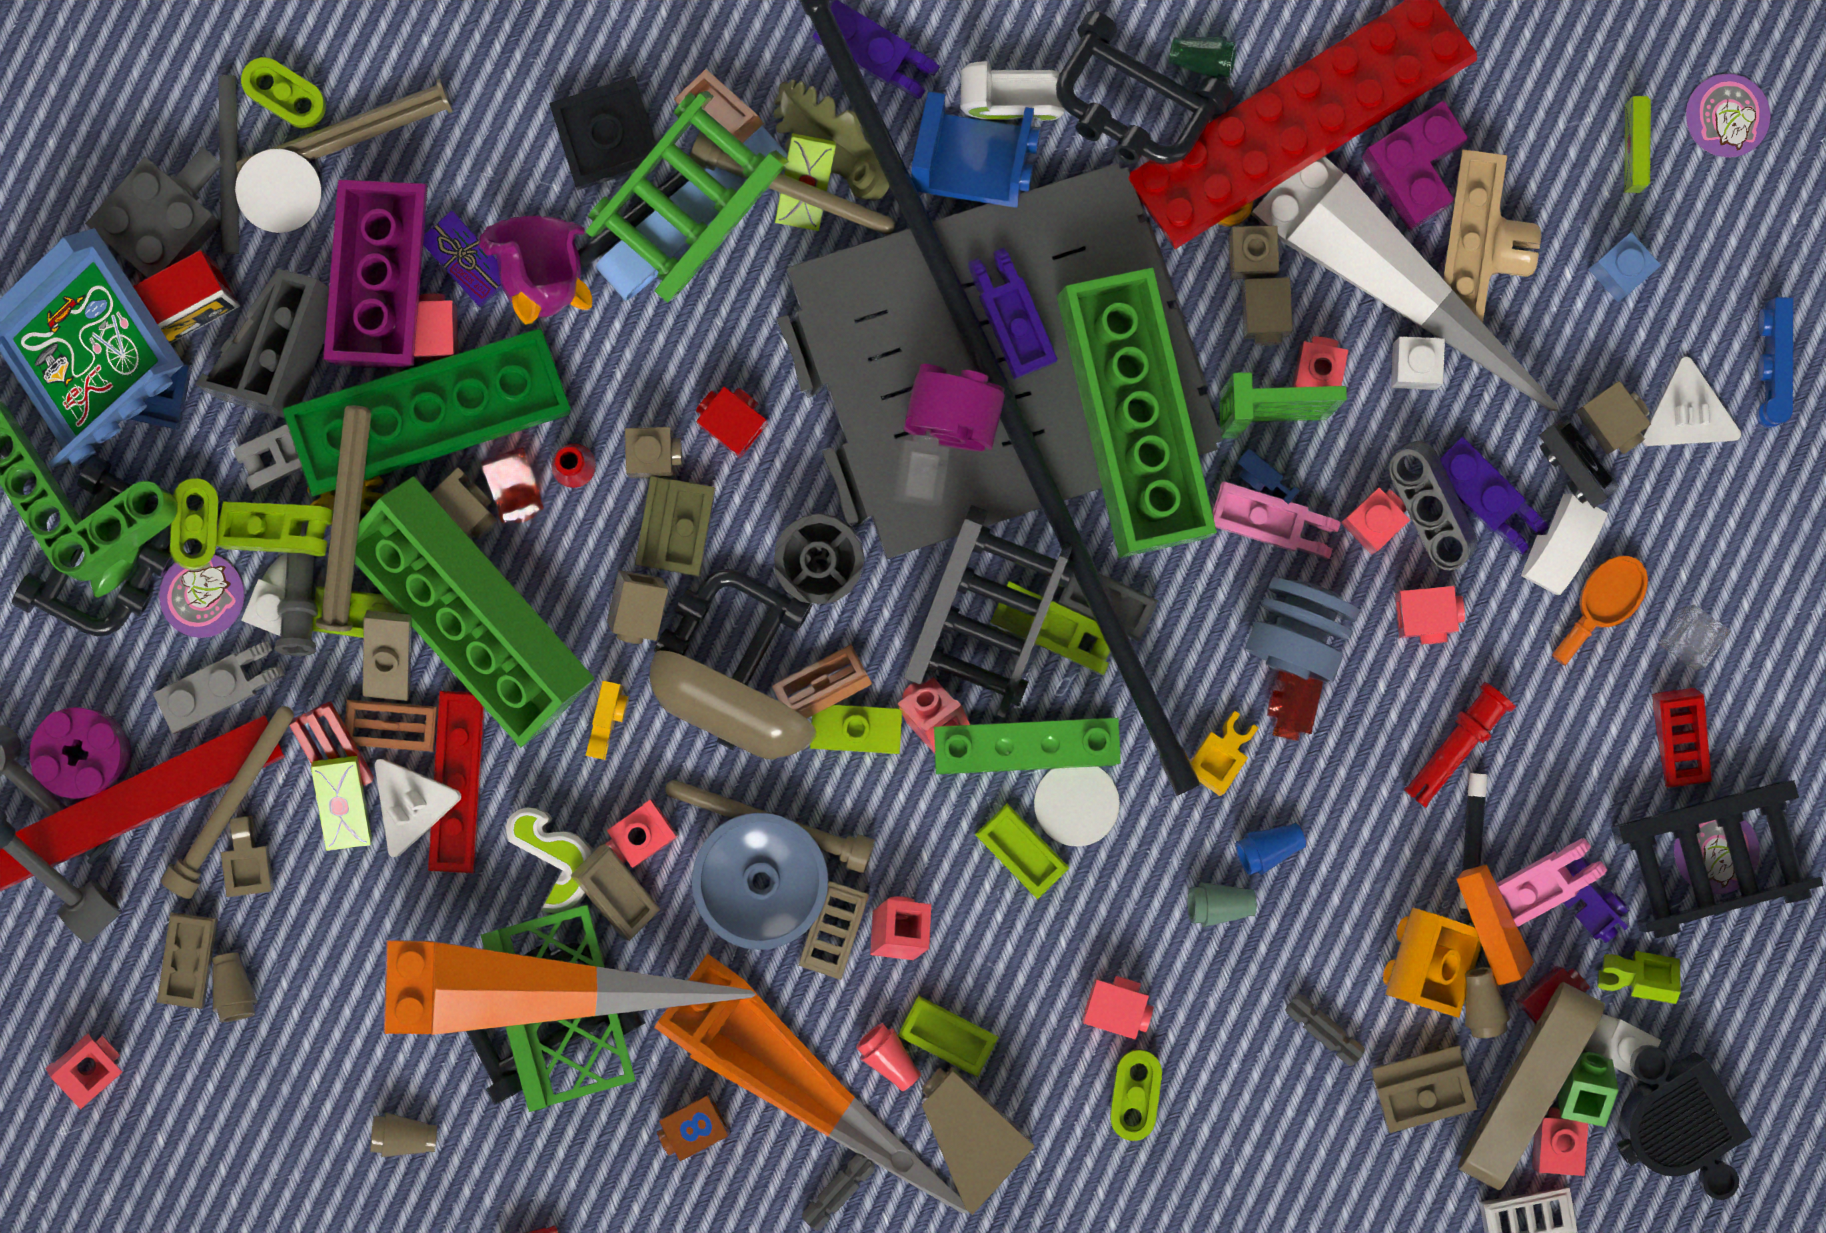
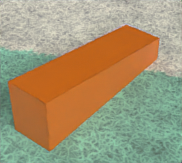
[1456,864,1534,986]

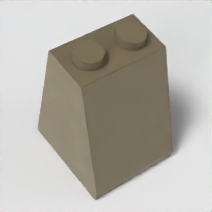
[921,1066,1035,1215]

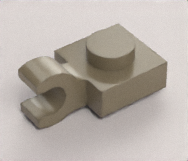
[220,815,274,897]

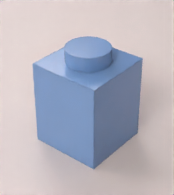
[1588,232,1661,302]

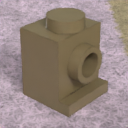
[431,468,498,539]

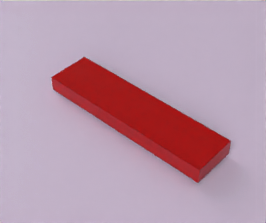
[428,691,485,873]

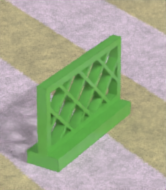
[1218,372,1347,439]
[481,905,636,1112]

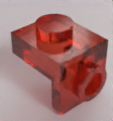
[481,446,544,523]

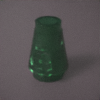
[1169,36,1237,80]

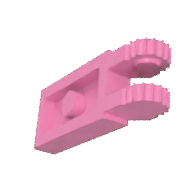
[1212,481,1341,559]
[1496,838,1607,927]

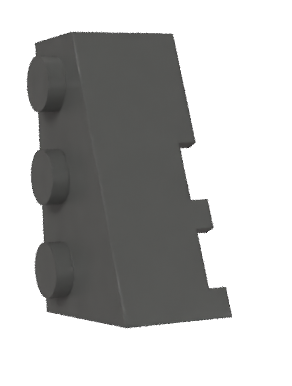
[195,269,329,417]

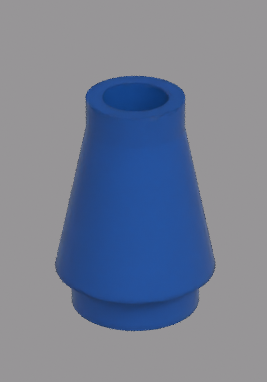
[1235,823,1306,875]

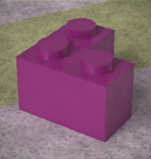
[1362,100,1468,232]

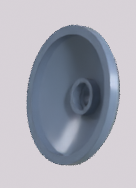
[692,813,828,950]

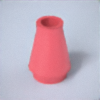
[856,1023,921,1091]

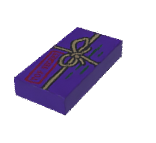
[423,210,502,307]

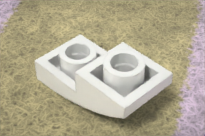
[1521,494,1608,595]

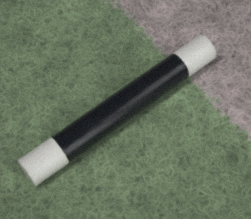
[1459,773,1487,909]

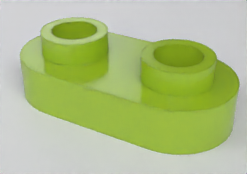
[241,57,326,128]
[170,478,218,570]
[1110,1049,1162,1141]

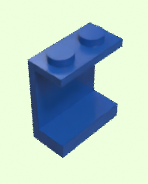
[911,92,1041,208]

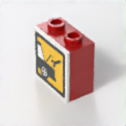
[133,250,240,344]

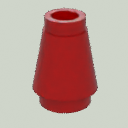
[551,443,596,488]

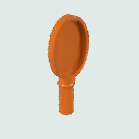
[1552,556,1648,666]

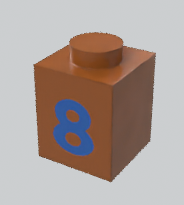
[657,1093,731,1161]

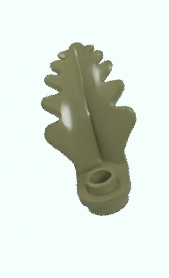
[773,79,890,201]

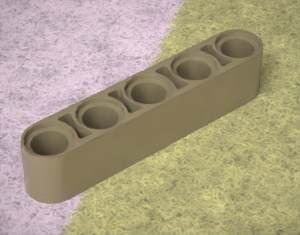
[1458,982,1605,1190]

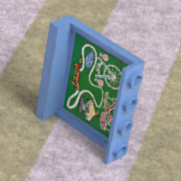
[0,228,184,468]

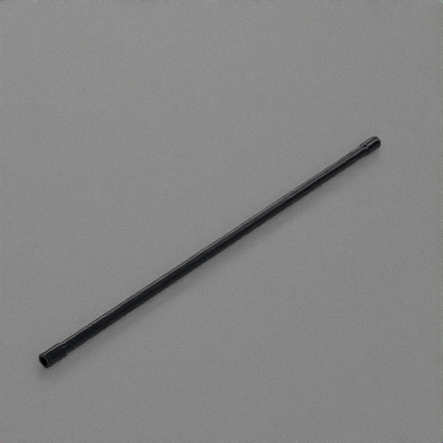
[799,0,1201,796]

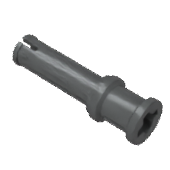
[275,522,318,656]

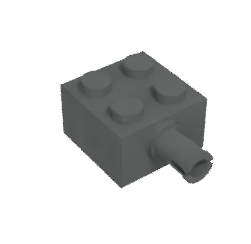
[85,146,223,278]

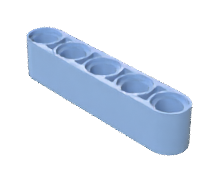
[595,126,788,301]

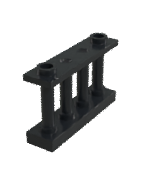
[904,505,1076,718]
[1611,780,1824,938]

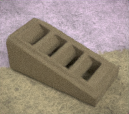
[798,880,870,980]

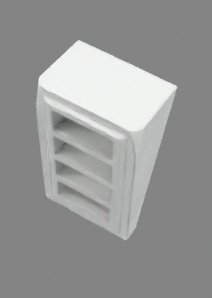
[1479,1187,1578,1233]

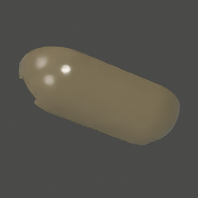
[650,651,816,760]

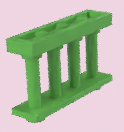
[585,91,789,303]
[934,718,1121,775]

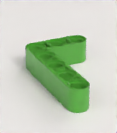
[0,401,178,581]

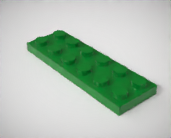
[282,328,571,497]

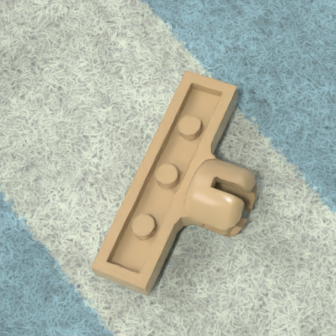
[1443,150,1542,323]

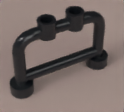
[1056,11,1234,164]
[11,455,173,637]
[654,569,813,751]
[466,943,646,1105]

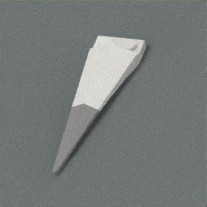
[1251,156,1558,411]

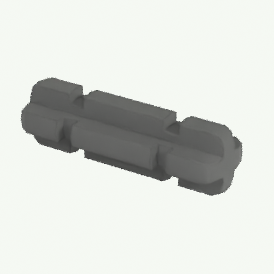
[1285,994,1365,1066]
[802,1153,875,1231]

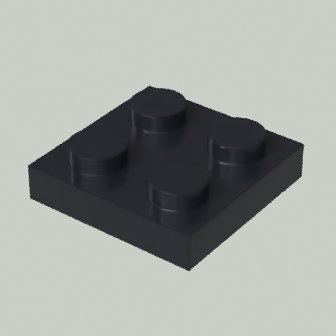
[549,76,662,191]
[1539,414,1619,509]

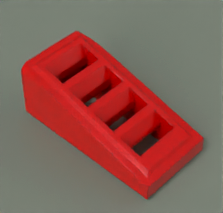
[1652,688,1712,788]

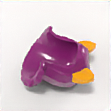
[479,215,592,325]

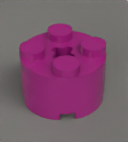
[903,364,1005,451]
[29,707,132,799]

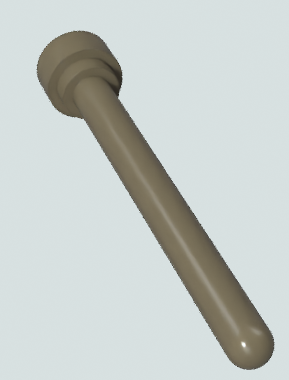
[689,132,896,234]
[160,706,294,899]
[665,780,875,874]

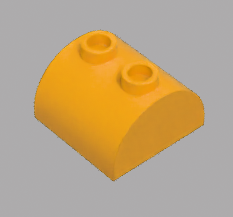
[1383,907,1482,1018]

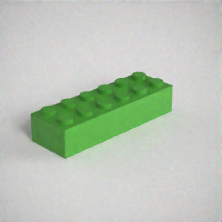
[1056,267,1217,558]
[355,476,595,748]

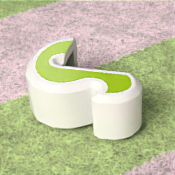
[960,61,1064,121]
[506,808,594,914]

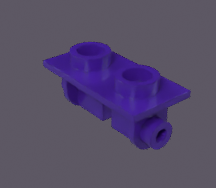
[1563,857,1630,943]

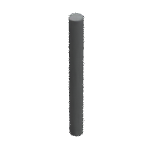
[218,75,239,255]

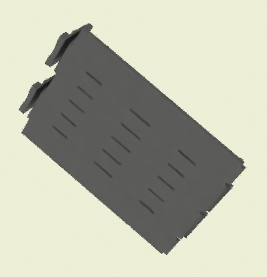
[776,163,1223,560]

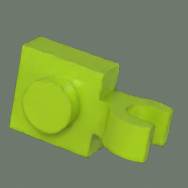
[1597,951,1681,1004]

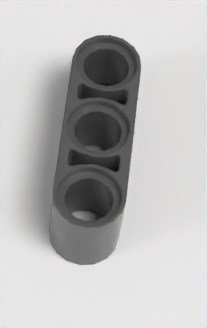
[1389,441,1478,570]

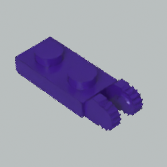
[812,0,940,99]
[968,248,1058,380]
[1440,436,1549,555]

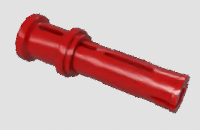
[1404,681,1516,808]

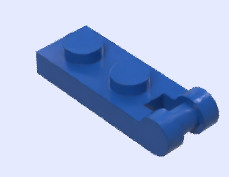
[1756,297,1793,428]

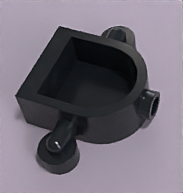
[1616,1045,1752,1200]

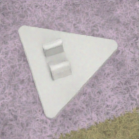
[1642,357,1741,446]
[375,759,461,857]

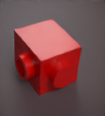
[696,387,768,459]

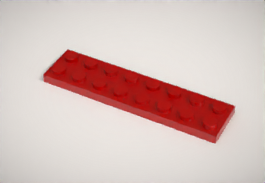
[1128,0,1477,249]

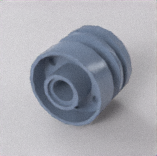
[1244,577,1361,683]

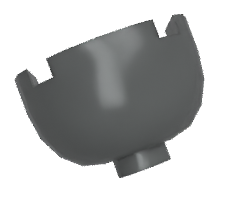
[774,513,865,604]

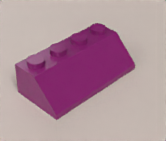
[323,180,428,369]

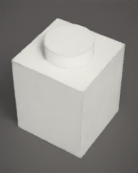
[1391,337,1445,390]

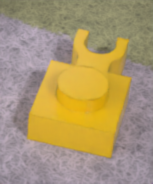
[585,681,629,760]
[1190,711,1259,796]

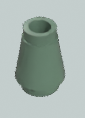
[1187,882,1257,927]

